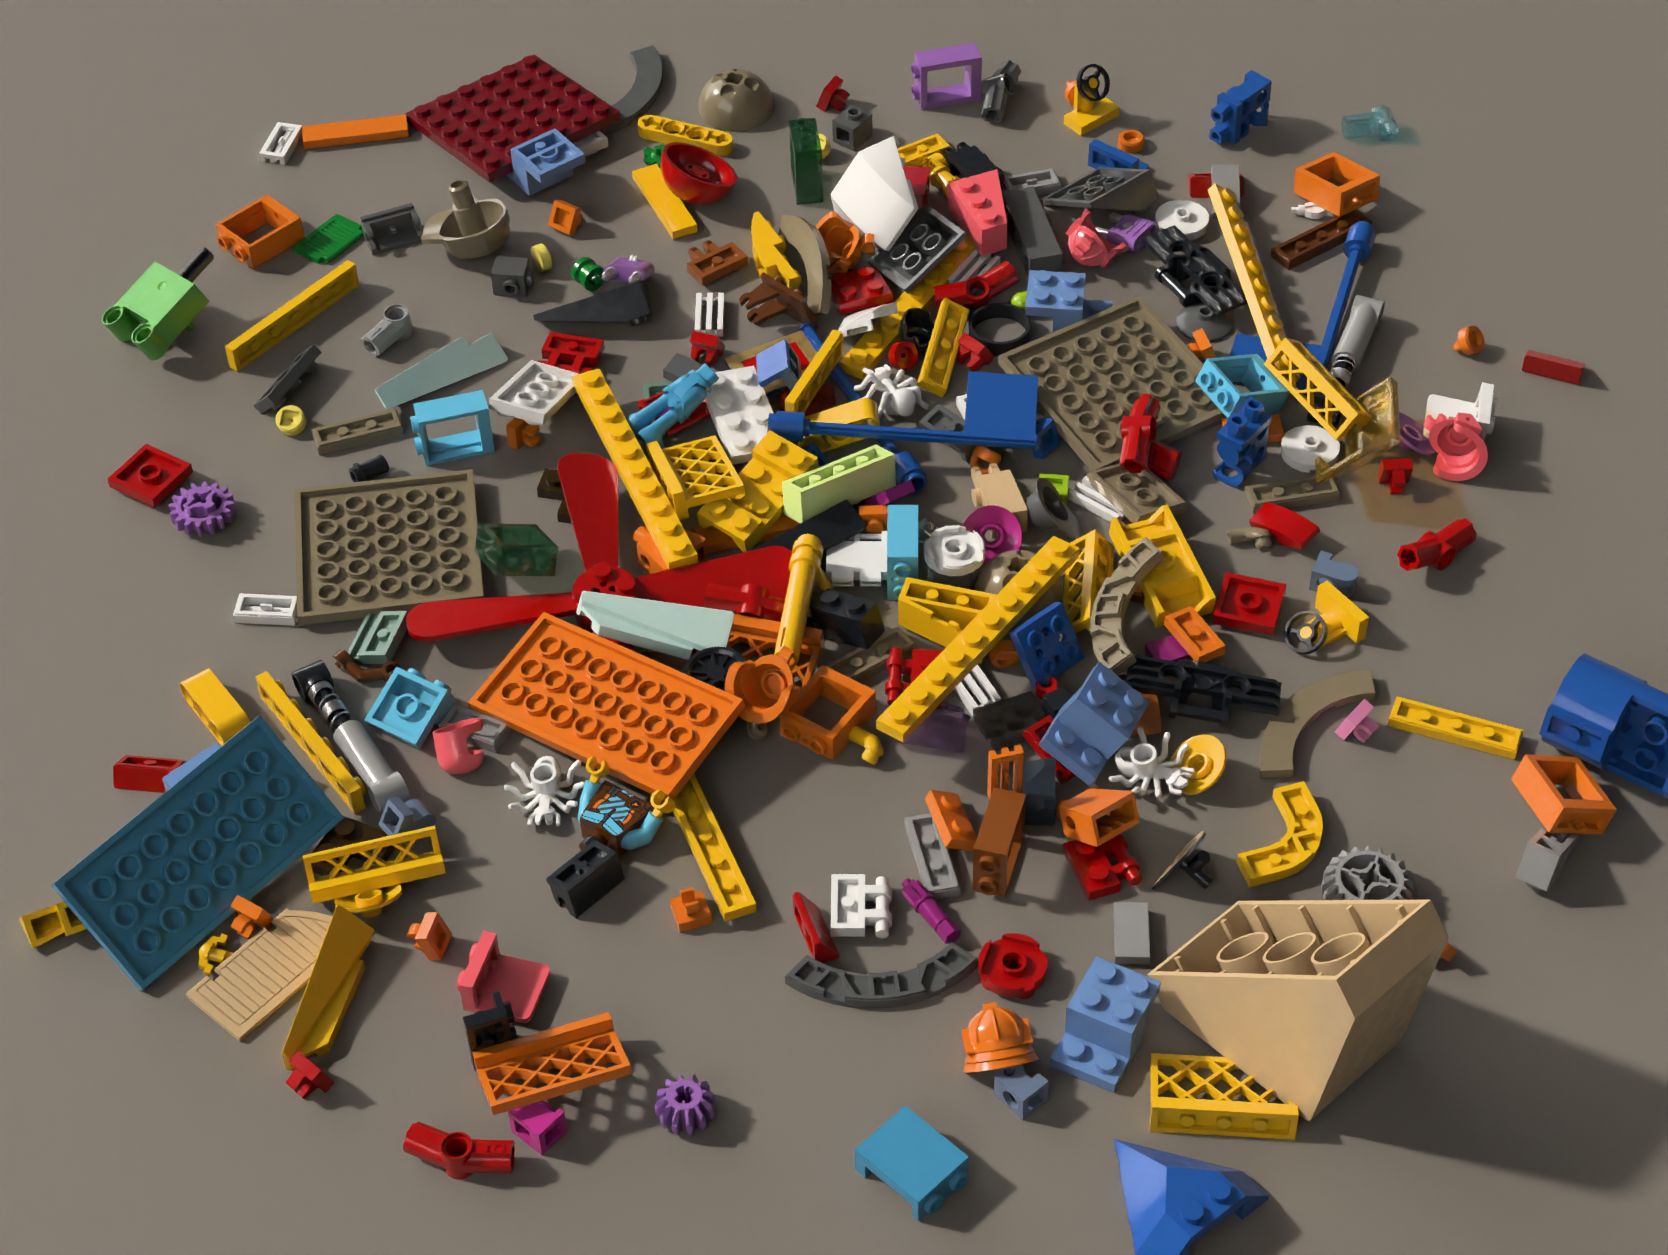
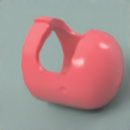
[432,718,484,774]

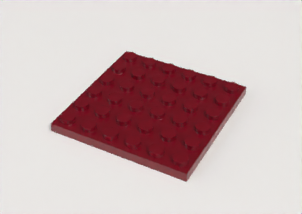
[405,55,621,182]

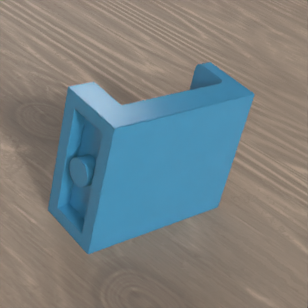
[854,1105,969,1221]

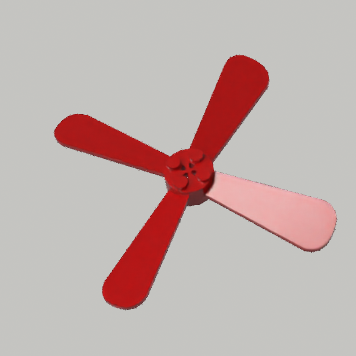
[406,453,792,652]

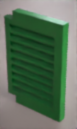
[292,213,363,264]

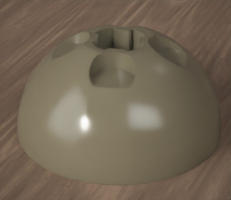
[698,69,774,131]
[973,550,1064,629]

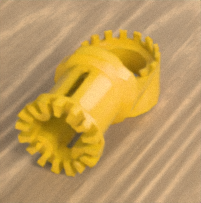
[923,153,961,198]

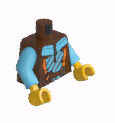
[578,756,675,857]

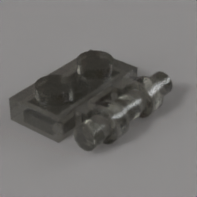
[973,691,1045,751]

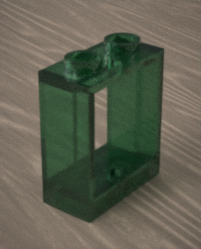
[789,118,823,205]
[475,523,558,576]

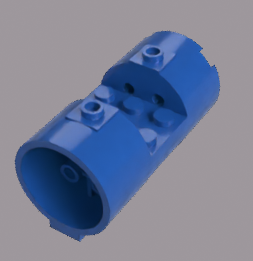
[1539,653,1668,800]

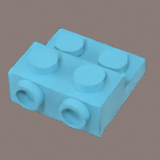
[364,666,456,749]

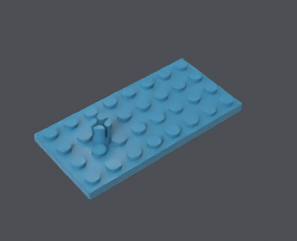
[51,715,344,991]

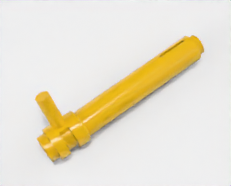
[774,534,833,669]

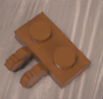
[687,240,748,286]

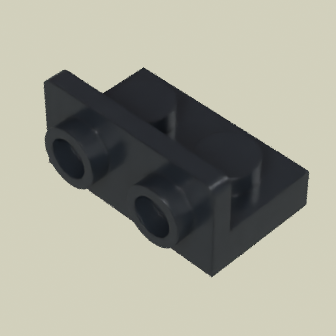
[462,991,518,1072]

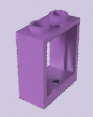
[911,43,982,110]

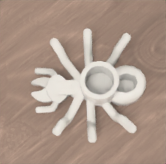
[853,364,929,418]
[1109,727,1195,799]
[504,756,585,827]

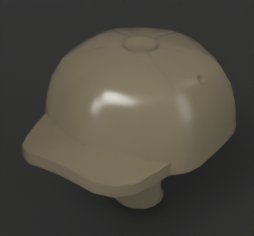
[420,180,510,260]

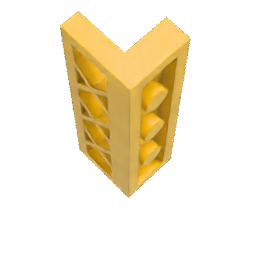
[1264,337,1372,441]
[1063,529,1114,633]
[302,825,446,904]

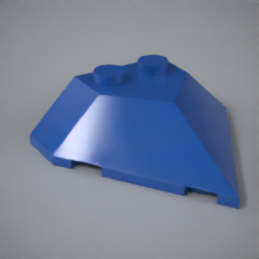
[1114,1139,1269,1255]

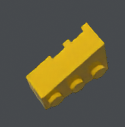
[898,577,997,664]

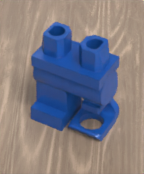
[1209,70,1272,145]
[1213,398,1272,487]

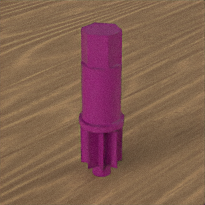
[901,878,961,944]

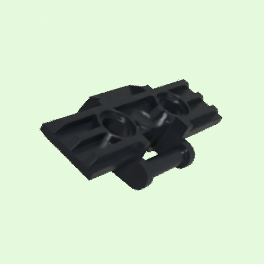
[1142,225,1248,316]
[1126,655,1282,728]

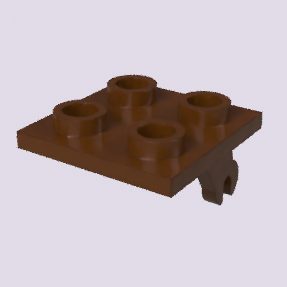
[739,272,818,332]

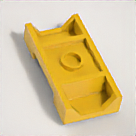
[697,430,819,552]
[1109,504,1216,628]

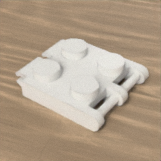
[826,531,887,587]

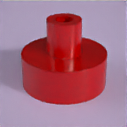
[888,341,919,370]

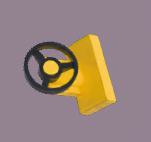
[1063,64,1120,136]
[1284,581,1369,654]

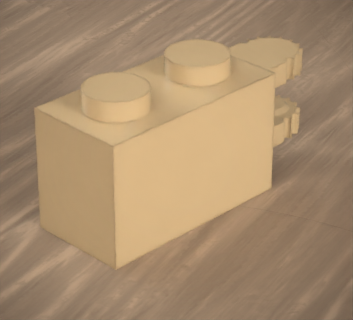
[971,463,1028,538]

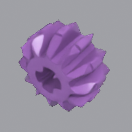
[655,1074,716,1137]

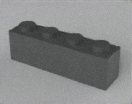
[1002,187,1066,278]

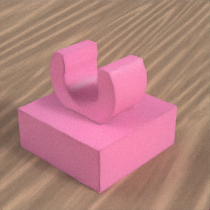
[1334,698,1379,743]

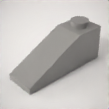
[1515,826,1583,891]

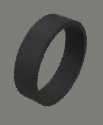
[968,303,1031,357]

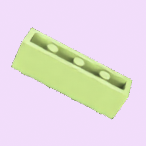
[782,445,896,524]

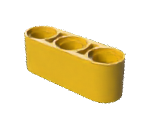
[799,398,880,452]
[179,669,250,745]

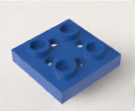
[1009,602,1085,688]

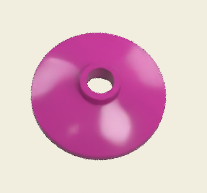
[963,505,1022,565]

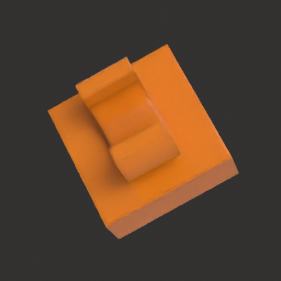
[548,200,583,235]
[1186,328,1216,362]
[506,417,541,450]
[670,887,712,932]
[230,895,274,940]
[406,912,452,961]

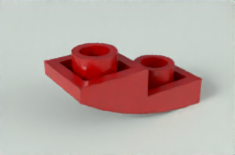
[1249,502,1320,550]

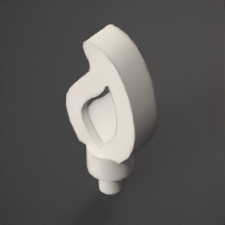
[1291,202,1335,219]

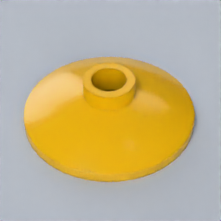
[1170,735,1227,795]
[334,884,402,917]

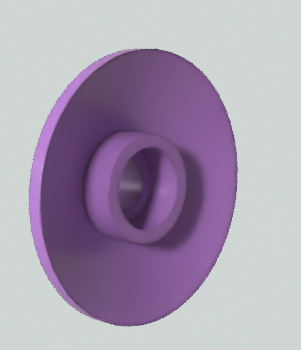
[1387,412,1436,456]

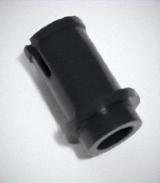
[349,455,389,482]

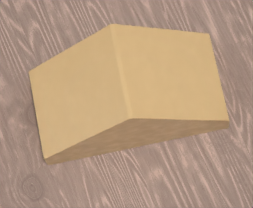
[1147,899,1449,1121]

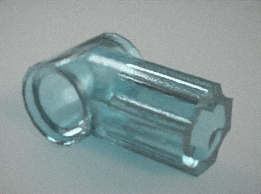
[1341,105,1398,140]

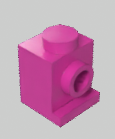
[508,1100,567,1155]

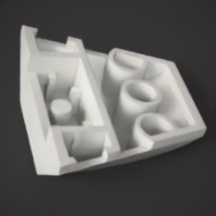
[830,136,918,251]

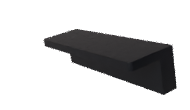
[750,499,866,552]

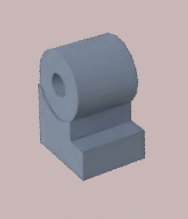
[1309,550,1359,598]
[378,797,436,836]
[993,1065,1049,1120]

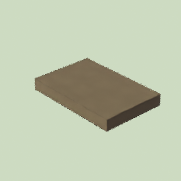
[1087,463,1188,523]

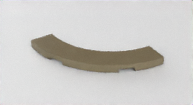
[778,215,831,317]
[1090,537,1165,675]
[1259,669,1375,778]

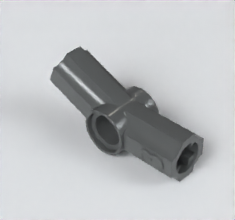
[981,60,1021,124]

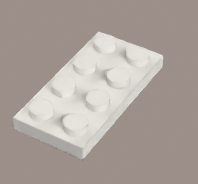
[488,360,578,425]
[704,366,773,465]

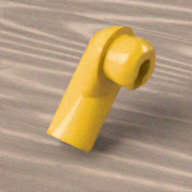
[848,726,884,765]

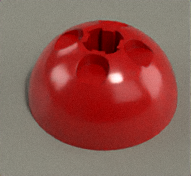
[660,142,737,205]

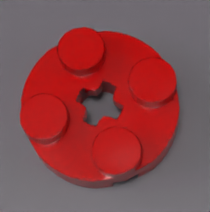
[978,933,1048,999]

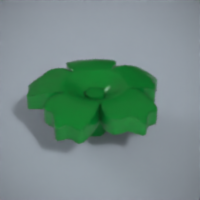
[643,144,665,167]

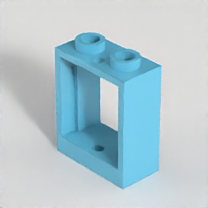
[1195,354,1290,418]
[410,390,495,466]
[887,505,918,600]

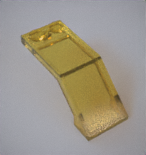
[1315,376,1400,484]

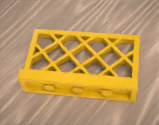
[646,435,746,520]
[1150,1053,1299,1140]

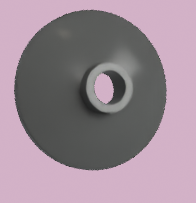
[1176,303,1233,342]

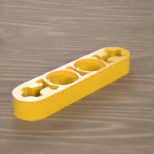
[637,115,733,157]

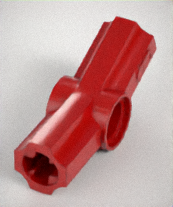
[934,260,1019,311]
[1120,394,1161,473]
[1397,518,1477,571]
[704,583,785,622]
[403,1121,515,1180]

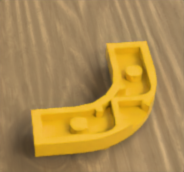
[1236,781,1323,888]

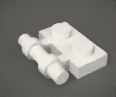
[831,874,892,939]

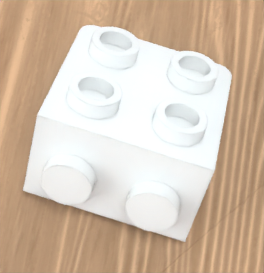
[1423,382,1497,440]

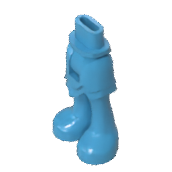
[626,363,719,449]

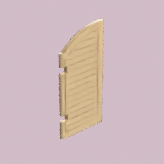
[185,908,332,1042]

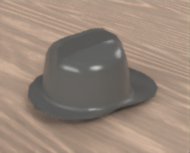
[1024,478,1083,539]

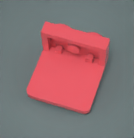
[457,931,551,1023]

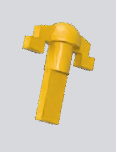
[198,933,233,976]

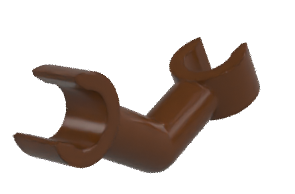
[333,649,400,683]

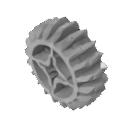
[1321,846,1415,900]

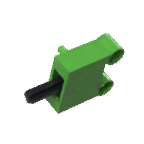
[102,247,214,360]

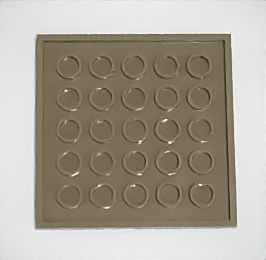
[998,295,1226,471]
[295,469,484,626]

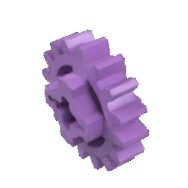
[169,481,236,537]

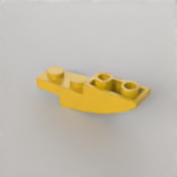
[751,211,802,290]

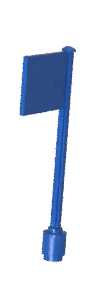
[1229,221,1376,398]
[767,371,1041,452]

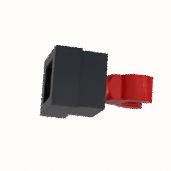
[1035,676,1076,719]

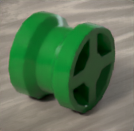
[571,257,605,292]

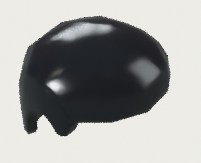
[898,308,934,353]

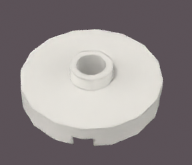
[1155,200,1209,240]
[1281,425,1340,473]
[924,525,985,576]

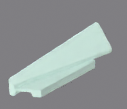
[374,332,508,409]
[576,591,734,660]

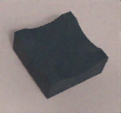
[998,758,1056,826]

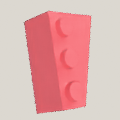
[948,169,1007,256]

